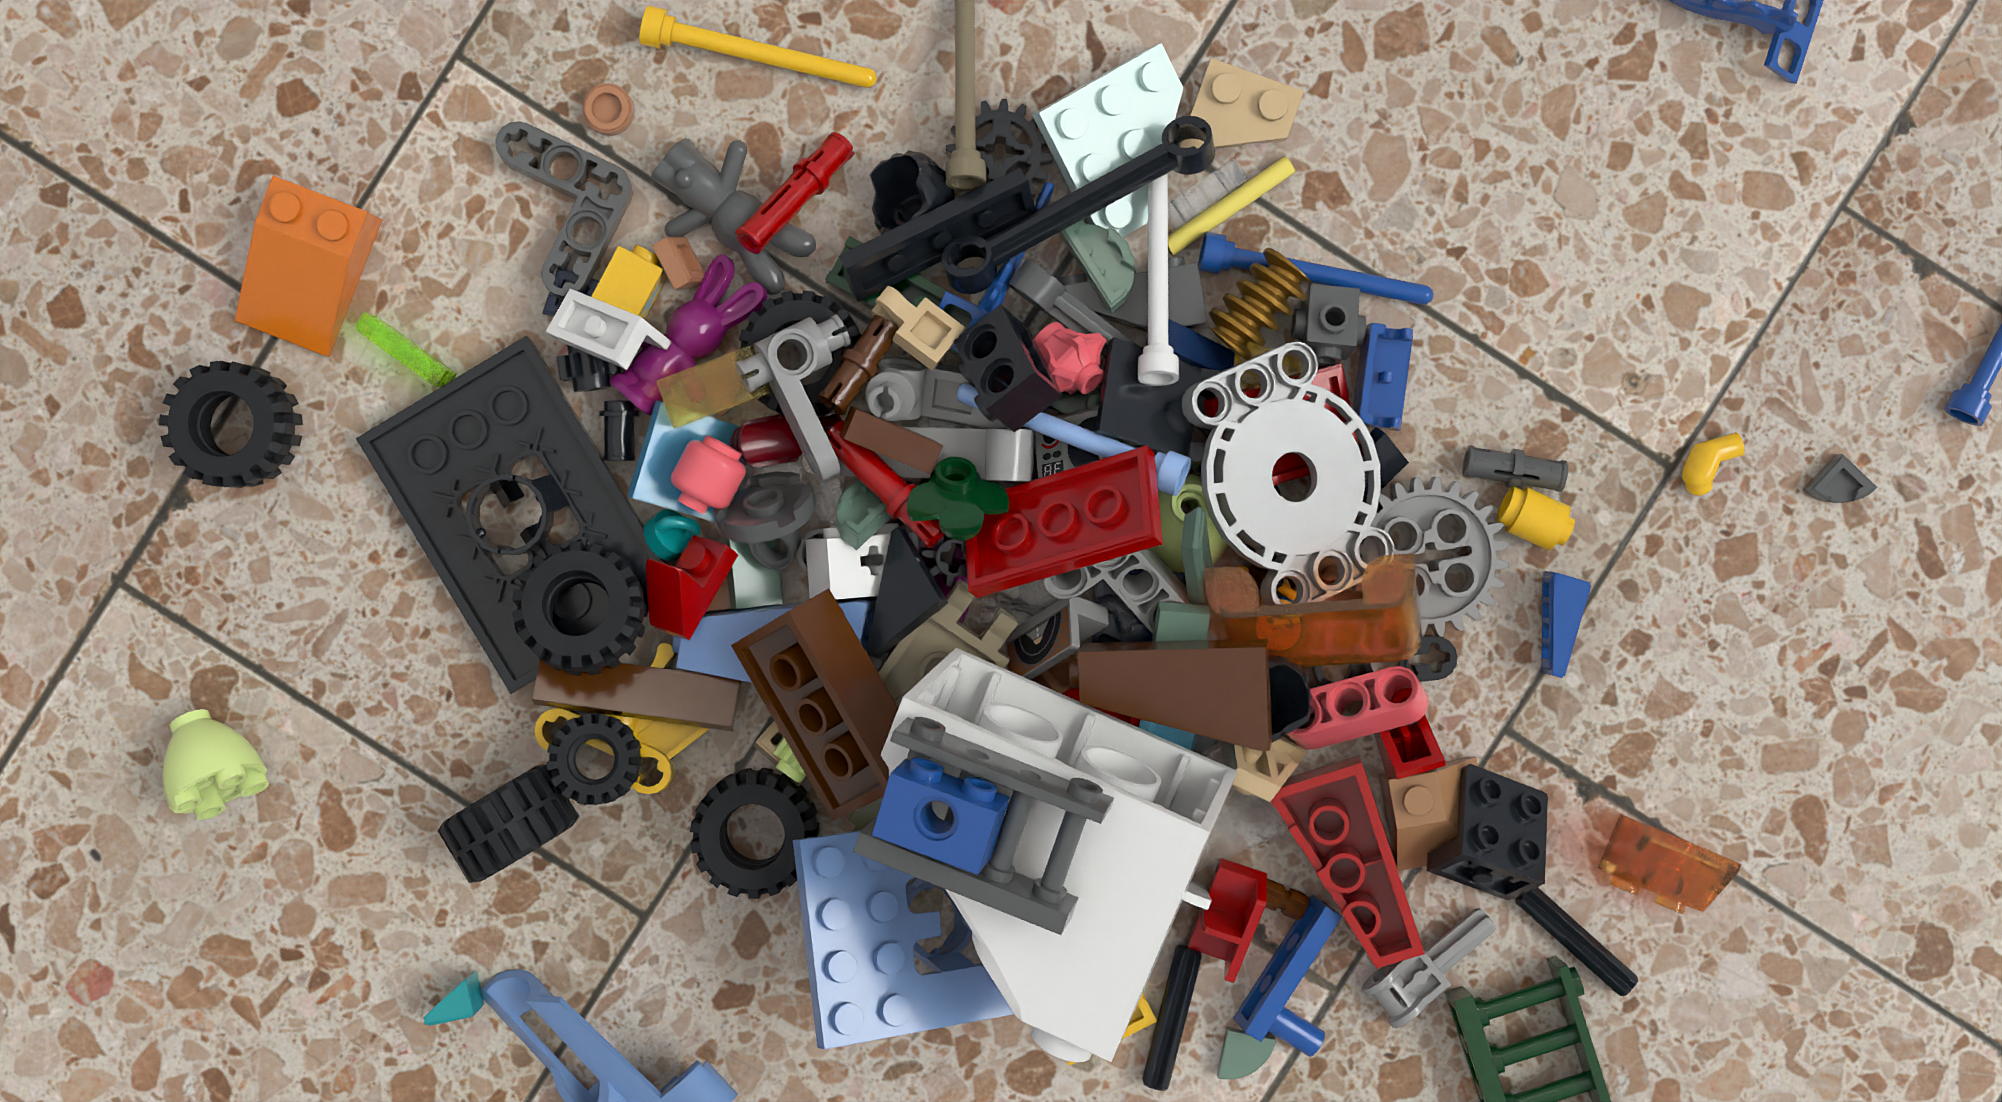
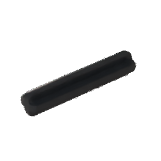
[1515,887,1638,997]
[1142,945,1202,1091]

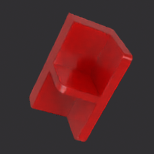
[1187,858,1267,983]

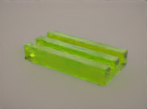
[355,312,457,387]

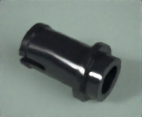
[599,400,639,461]

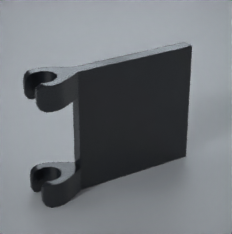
[1094,337,1222,474]

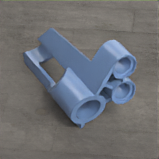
[481,969,738,1102]

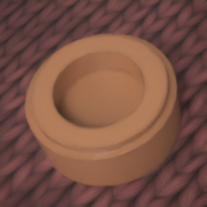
[582,83,635,136]

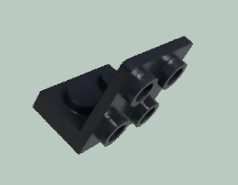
[1427,764,1548,900]

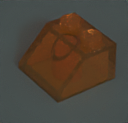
[1598,813,1742,914]

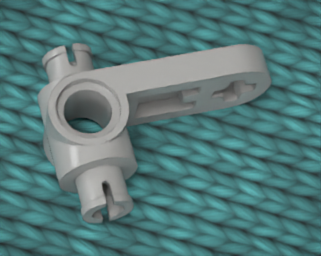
[735,314,850,482]
[865,357,1007,429]

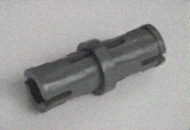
[1462,445,1568,492]

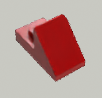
[646,535,738,641]

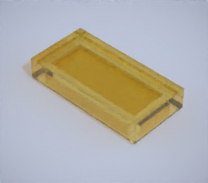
[656,346,771,429]

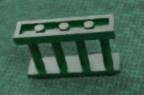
[1444,956,1611,1102]

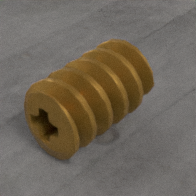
[1206,248,1312,360]

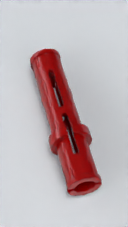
[735,132,855,254]
[827,420,944,548]

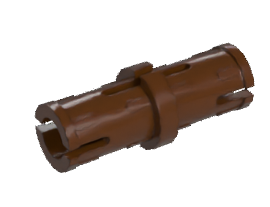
[817,315,898,415]

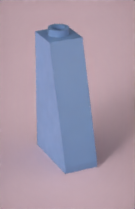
[673,596,877,683]

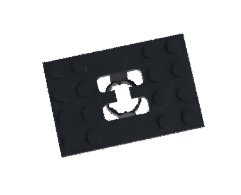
[356,336,667,694]

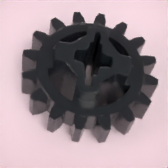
[945,99,1053,197]

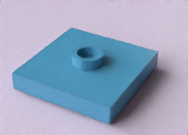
[627,400,740,523]

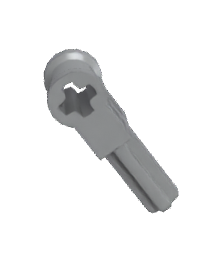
[1362,908,1496,1028]

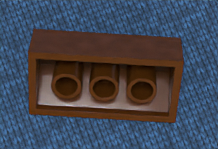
[731,588,898,821]

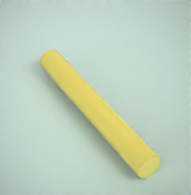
[1168,156,1295,256]

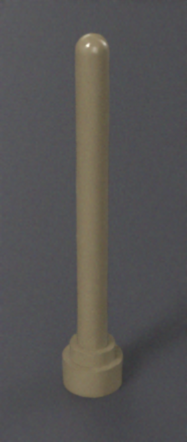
[946,0,986,191]

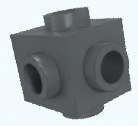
[1291,284,1366,365]

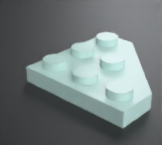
[1032,43,1183,237]

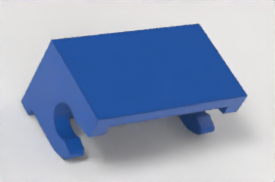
[1352,323,1413,431]

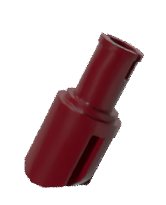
[729,413,842,468]

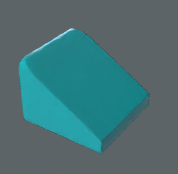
[423,970,484,1026]

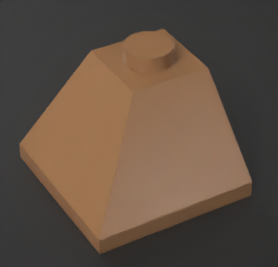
[1378,756,1478,871]

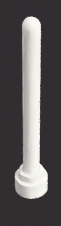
[1138,173,1179,386]

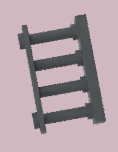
[853,717,1114,935]

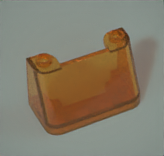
[1204,553,1423,667]

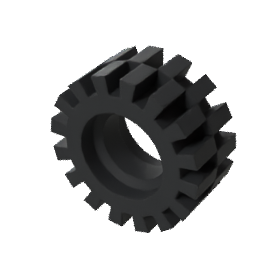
[546,713,643,805]

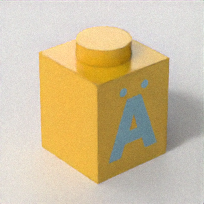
[591,244,668,320]

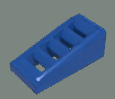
[1541,571,1591,678]

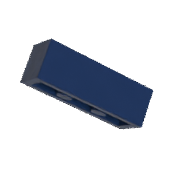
[1145,319,1235,371]

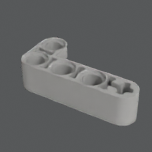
[840,427,1035,481]
[1043,548,1218,640]

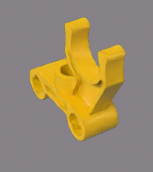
[534,643,742,794]

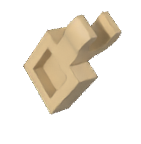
[870,286,965,371]

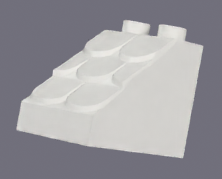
[881,648,1238,1062]

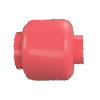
[671,435,746,514]

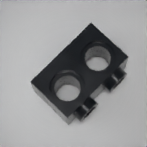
[954,304,1062,432]

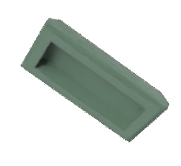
[1181,507,1213,605]

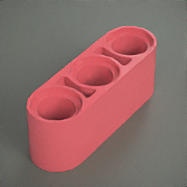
[1287,666,1429,750]

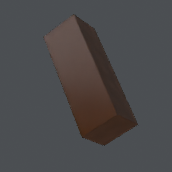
[839,405,943,475]

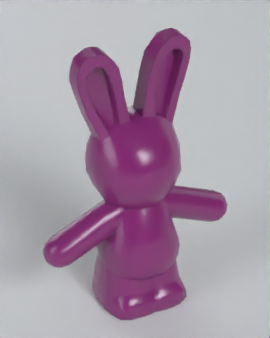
[610,254,767,416]

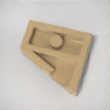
[1179,58,1304,149]
[1220,736,1308,802]

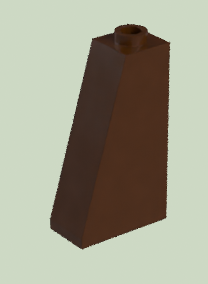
[1069,638,1272,751]

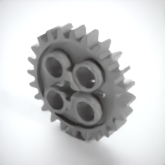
[1352,477,1509,637]

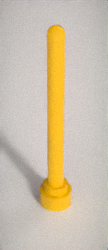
[639,5,877,88]

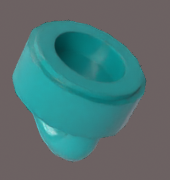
[644,509,701,561]

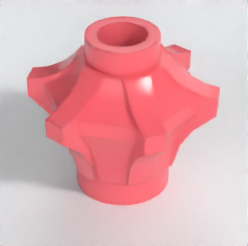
[1034,322,1107,395]

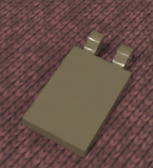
[877,578,1018,708]

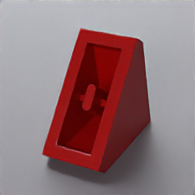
[1374,687,1446,780]

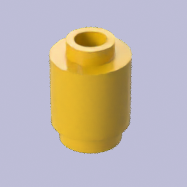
[1496,486,1575,551]

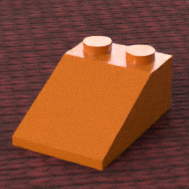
[235,175,383,357]

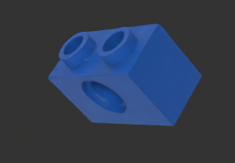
[872,758,1010,875]

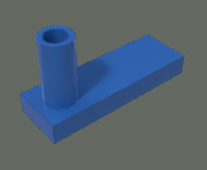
[1233,894,1342,1057]

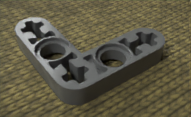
[495,121,633,300]

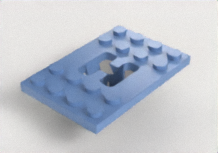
[793,830,1014,1049]

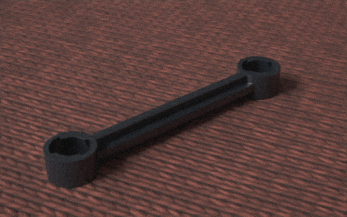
[941,116,1215,294]

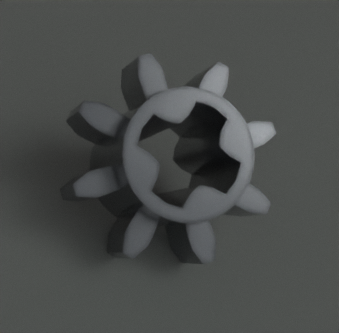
[556,345,621,393]
[919,534,967,587]

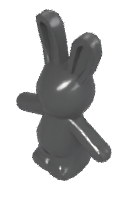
[651,138,816,295]

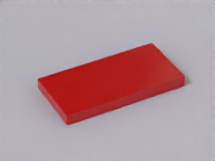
[966,445,1163,598]

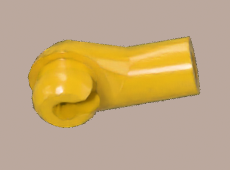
[1682,432,1745,496]

